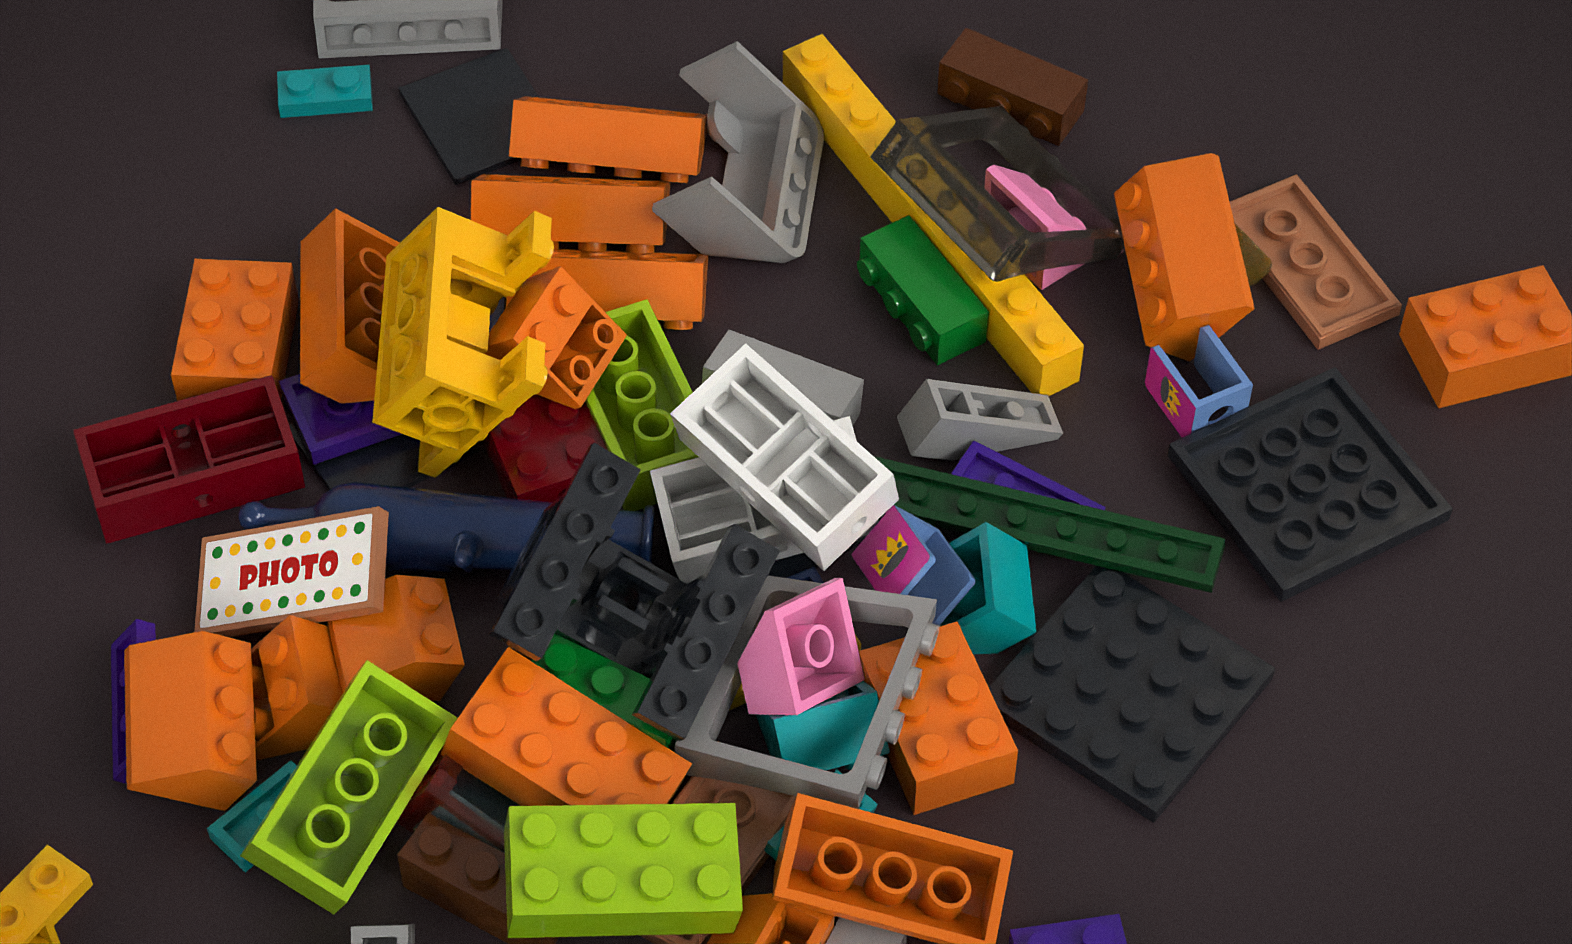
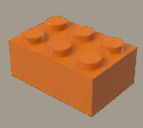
[171,259,299,401]
[1399,265,1572,409]
[859,621,1018,815]

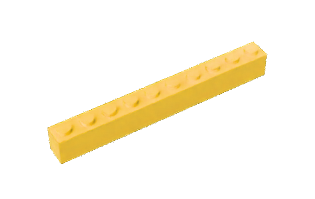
[783,34,1084,397]

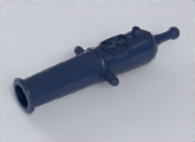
[238,482,655,573]

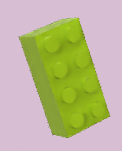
[585,299,698,511]
[240,660,458,915]
[504,803,743,938]

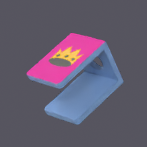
[1145,325,1253,438]
[851,505,976,625]

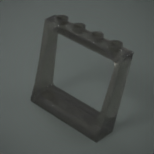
[870,106,1125,282]

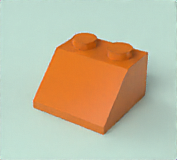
[327,575,465,701]

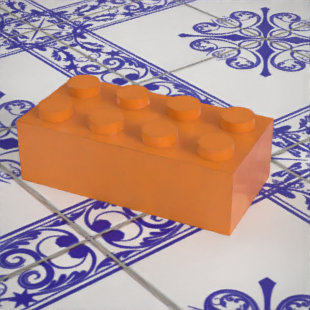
[441,647,692,806]

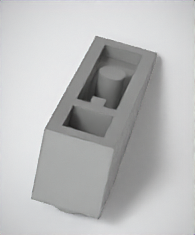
[897,379,1063,461]

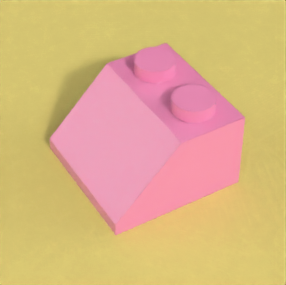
[981,165,1089,290]
[737,578,865,715]

